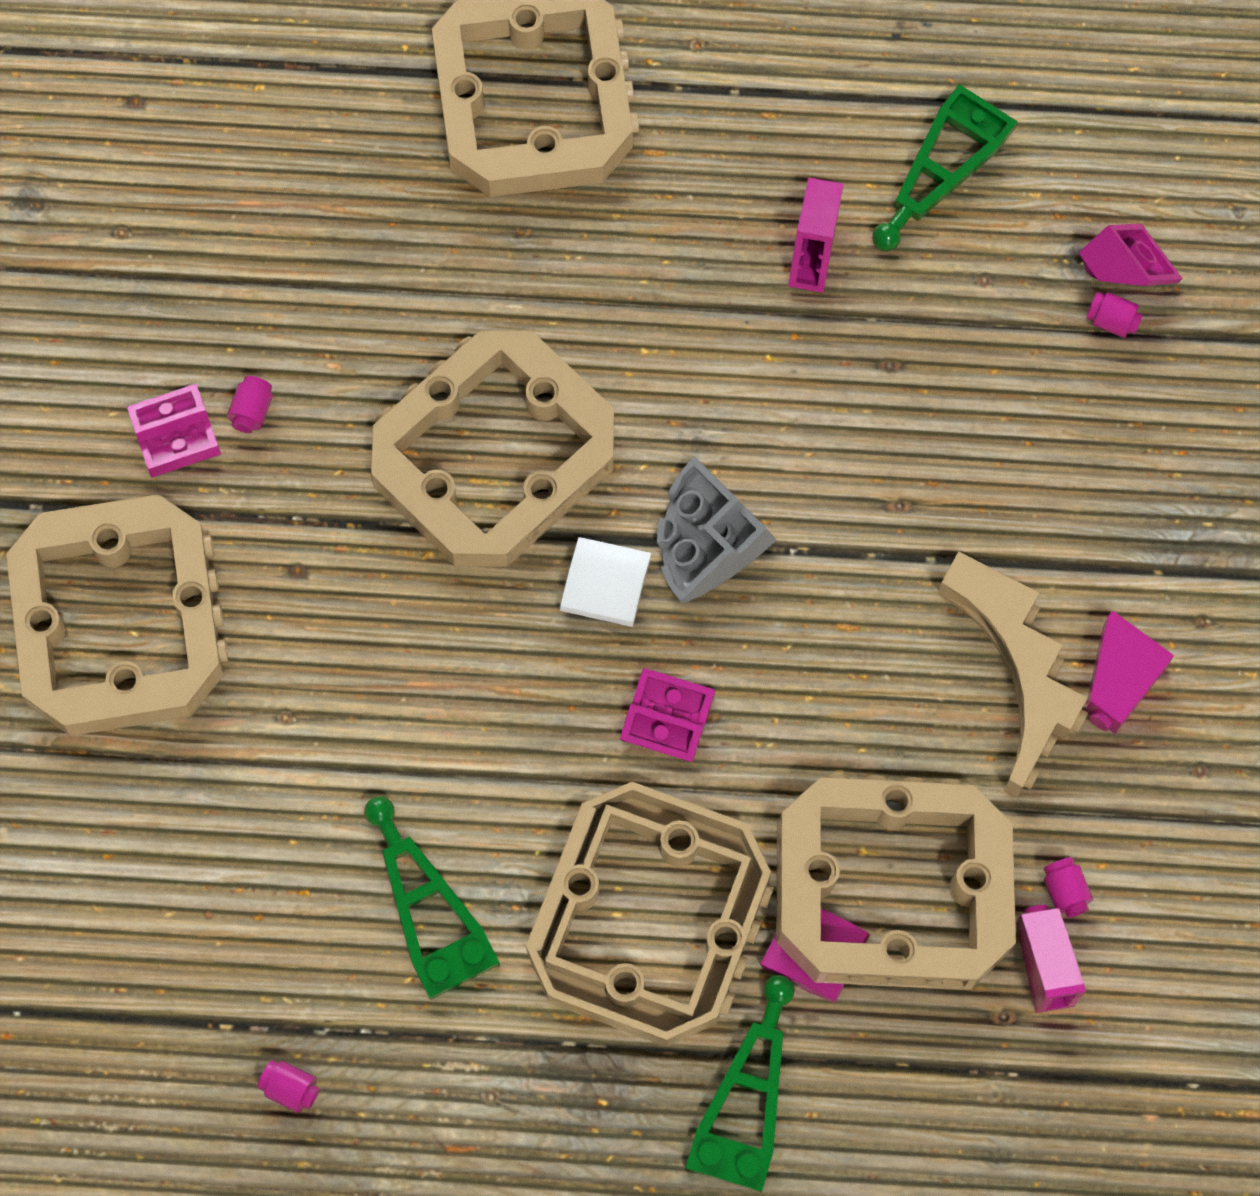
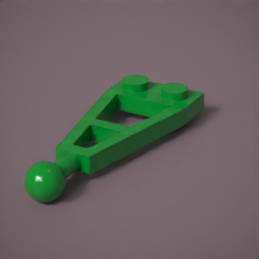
[872,84,1018,251]
[364,796,500,1000]
[685,975,795,1193]

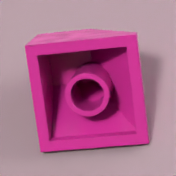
[1079,224,1183,286]

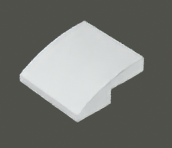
[560,537,651,627]

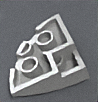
[657,456,776,604]

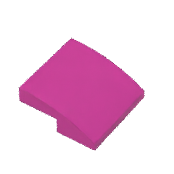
[127,384,221,478]
[620,668,716,762]
[760,908,870,1003]

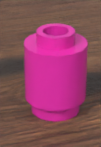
[1086,292,1143,338]
[227,376,273,433]
[1044,857,1094,918]
[257,1060,320,1113]

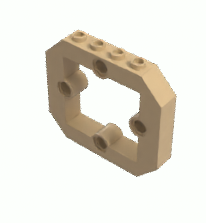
[432,0,639,197]
[371,330,614,567]
[6,494,229,736]
[776,773,1016,990]
[526,782,775,1047]

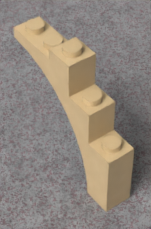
[938,552,1088,797]

